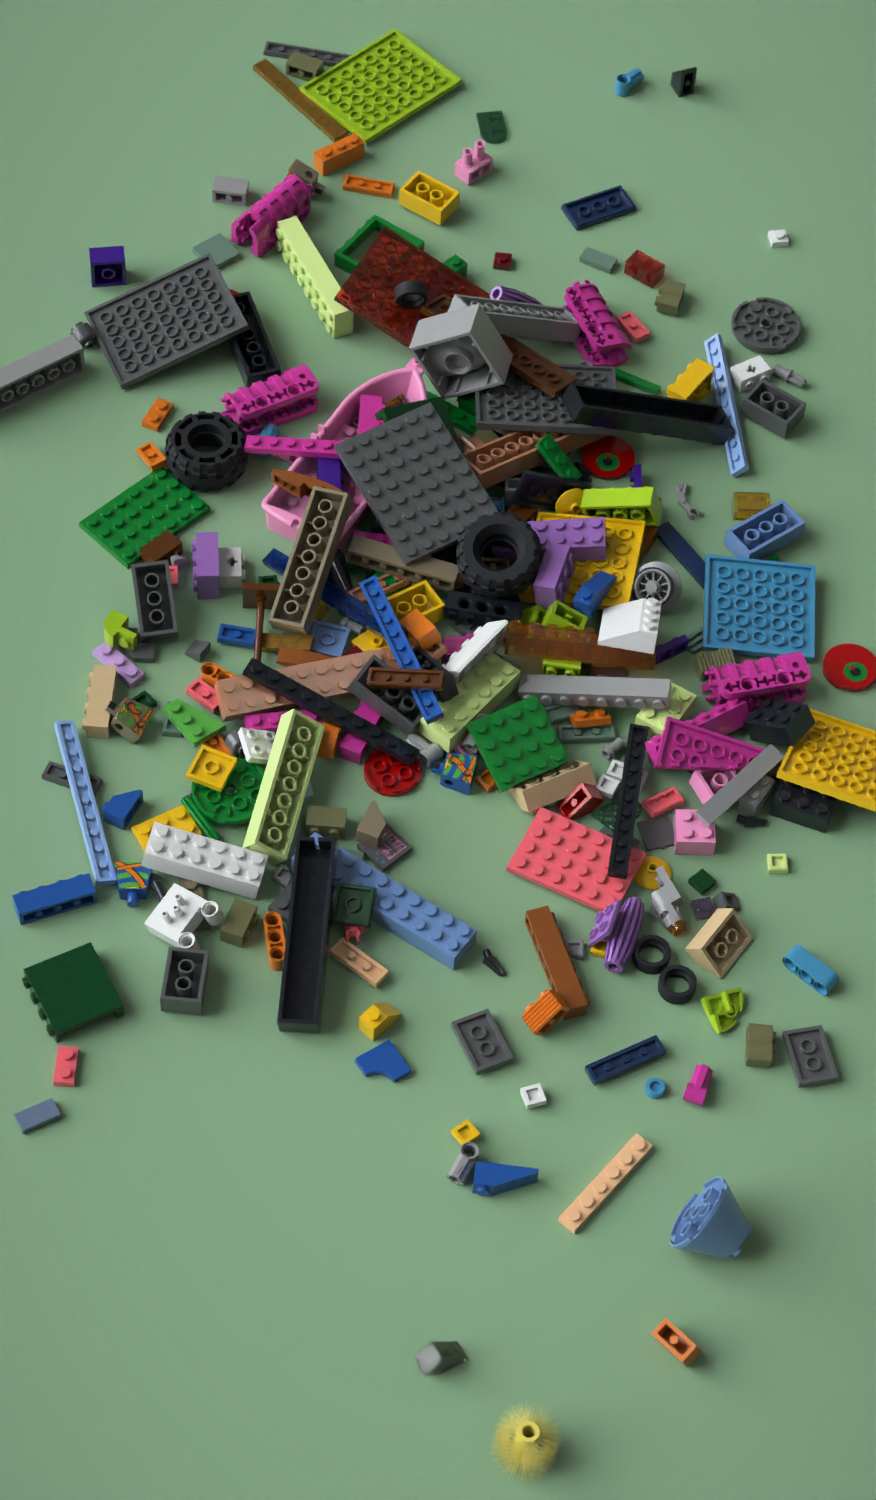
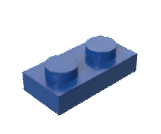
[217,623,256,649]

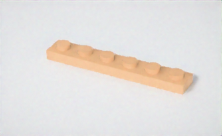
[558,1133,653,1234]

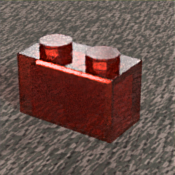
[624,250,665,288]

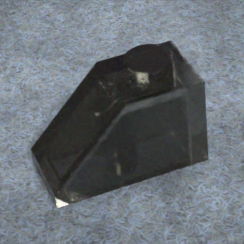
[415,1341,467,1375]

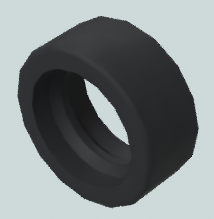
[394,280,428,309]
[632,935,671,975]
[658,965,697,1005]

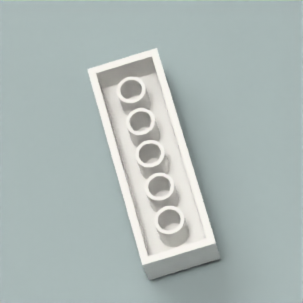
[141,821,269,899]

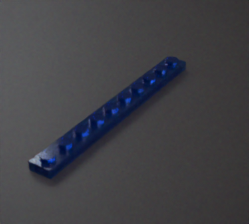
[262,548,408,640]

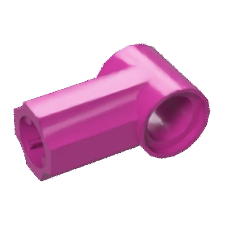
[683,1064,713,1106]

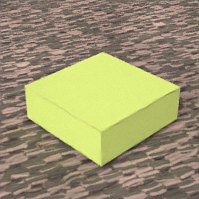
[766,854,788,874]

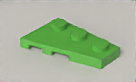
[162,699,226,748]

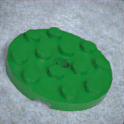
[191,755,265,825]

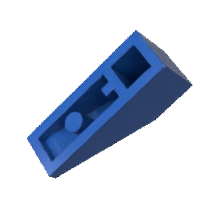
[573,571,617,619]
[472,1161,539,1196]

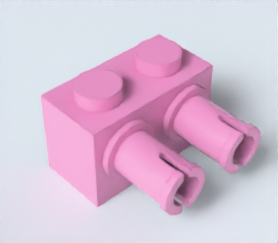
[455,140,493,186]

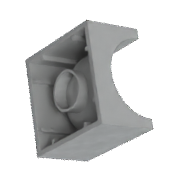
[409,303,513,399]

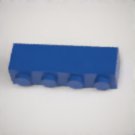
[12,873,97,925]

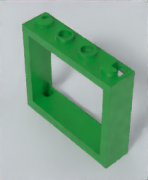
[334,215,425,293]

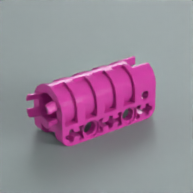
[231,173,314,258]
[563,280,632,367]
[219,364,319,437]
[701,651,811,713]

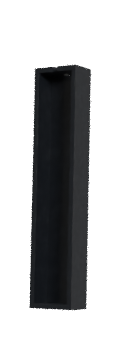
[562,383,733,445]
[277,836,338,1033]

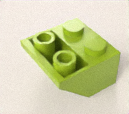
[536,600,588,655]
[542,655,582,676]

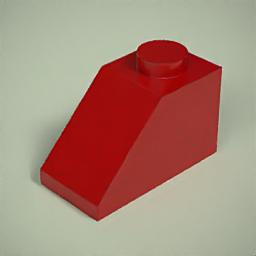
[557,782,604,820]

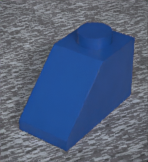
[102,790,144,830]

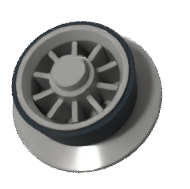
[632,561,682,613]

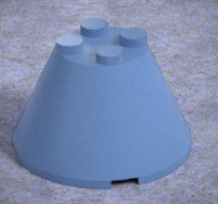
[669,1176,753,1258]

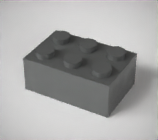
[740,379,806,438]
[160,947,210,1015]

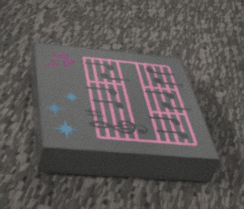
[357,823,412,872]

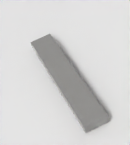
[694,744,784,828]

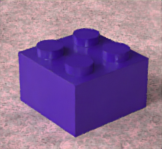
[89,246,126,287]

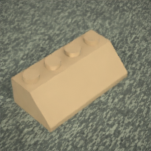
[509,759,597,814]

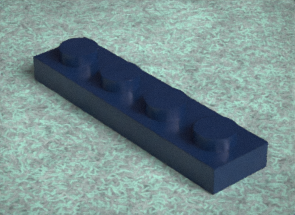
[584,1035,666,1086]

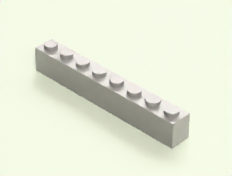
[518,674,672,709]

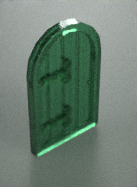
[476,111,507,144]

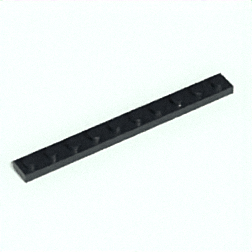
[242,658,420,767]
[607,723,649,880]

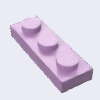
[93,642,145,688]

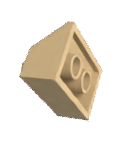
[685,908,754,978]

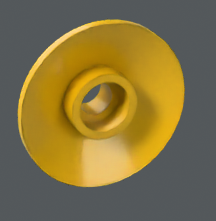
[555,488,584,515]
[634,856,672,890]

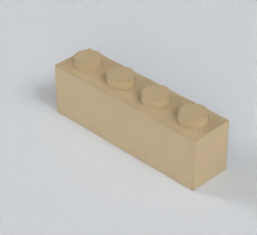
[82,664,117,739]

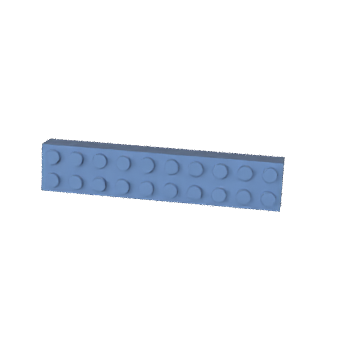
[291,832,477,970]

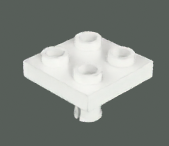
[238,727,276,765]

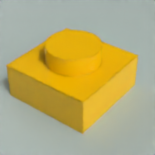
[451,1119,480,1146]

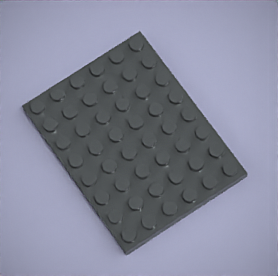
[84,253,250,390]
[475,364,621,436]
[334,402,498,566]

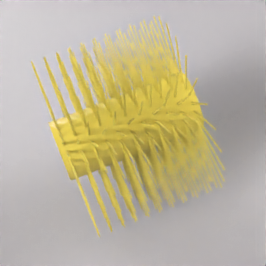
[492,1401,559,1483]

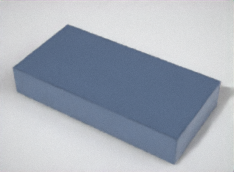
[14,1098,61,1134]

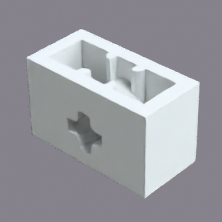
[730,355,771,393]
[219,547,246,588]

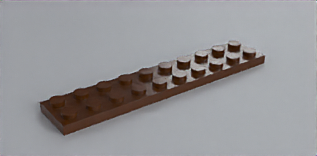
[420,293,577,398]

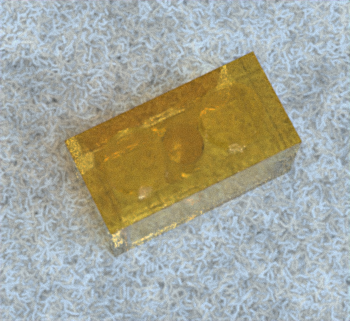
[731,492,771,520]

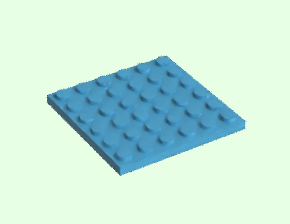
[702,554,816,662]

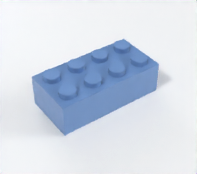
[724,499,806,560]

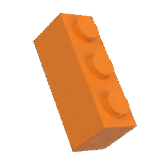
[314,133,365,176]

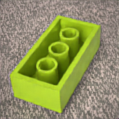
[581,486,663,526]

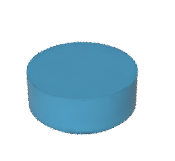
[645,1078,666,1099]

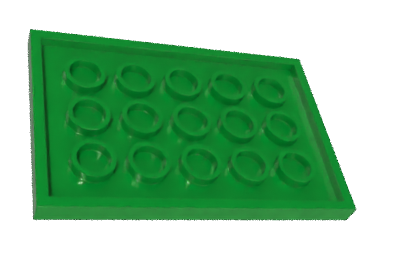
[79,467,210,569]

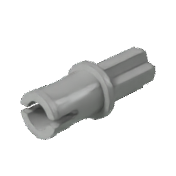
[772,364,807,388]

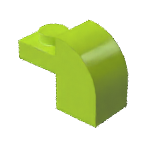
[104,609,137,651]

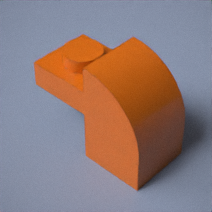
[317,722,344,760]

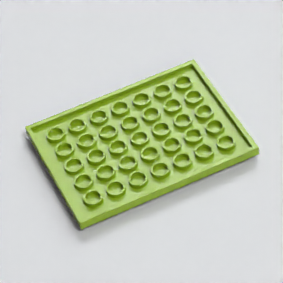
[299,29,462,145]

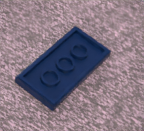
[561,185,636,231]

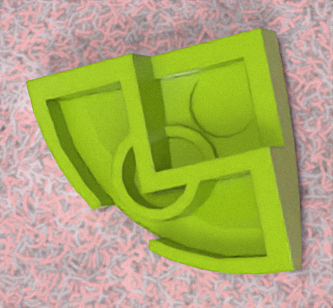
[700,987,743,1034]

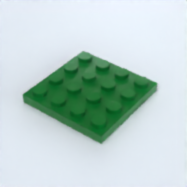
[466,695,570,793]

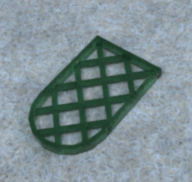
[591,798,642,832]

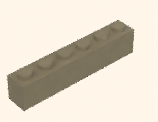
[346,534,459,592]

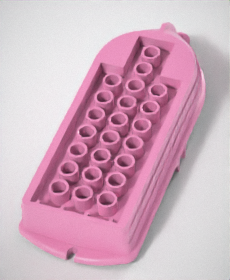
[261,357,428,550]

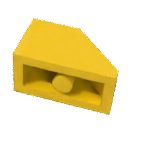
[359,1002,401,1041]

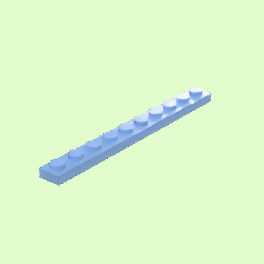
[704,333,749,478]
[54,720,117,886]

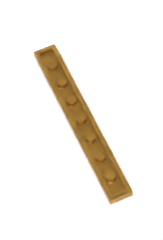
[253,59,348,142]

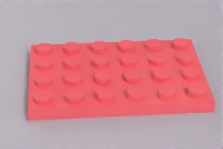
[506,807,647,912]

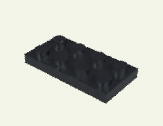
[512,470,592,512]

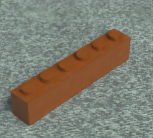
[524,906,590,1021]

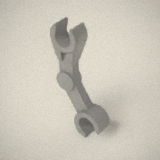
[675,481,700,520]

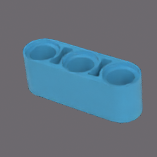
[782,945,840,995]

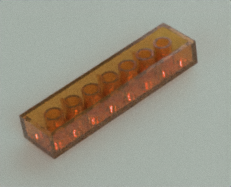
[502,620,657,670]

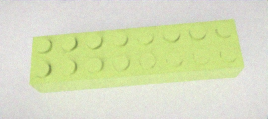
[276,216,354,339]
[242,709,325,866]

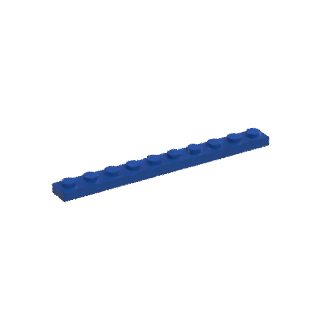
[359,575,445,725]

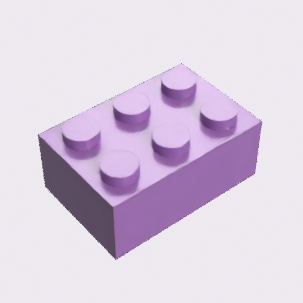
[192,532,220,599]
[533,542,575,610]

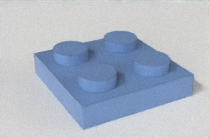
[309,620,351,658]

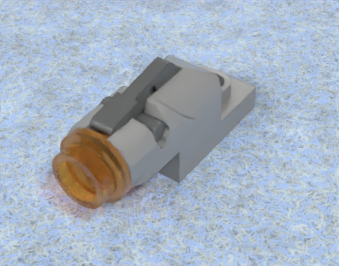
[651,866,687,936]

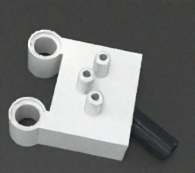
[144,880,224,950]

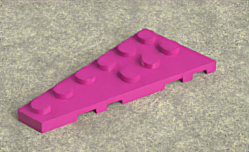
[654,716,771,772]

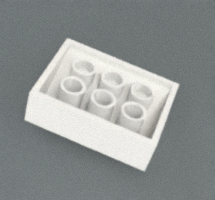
[597,598,662,654]
[441,620,509,685]

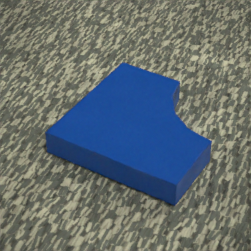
[355,1040,411,1083]

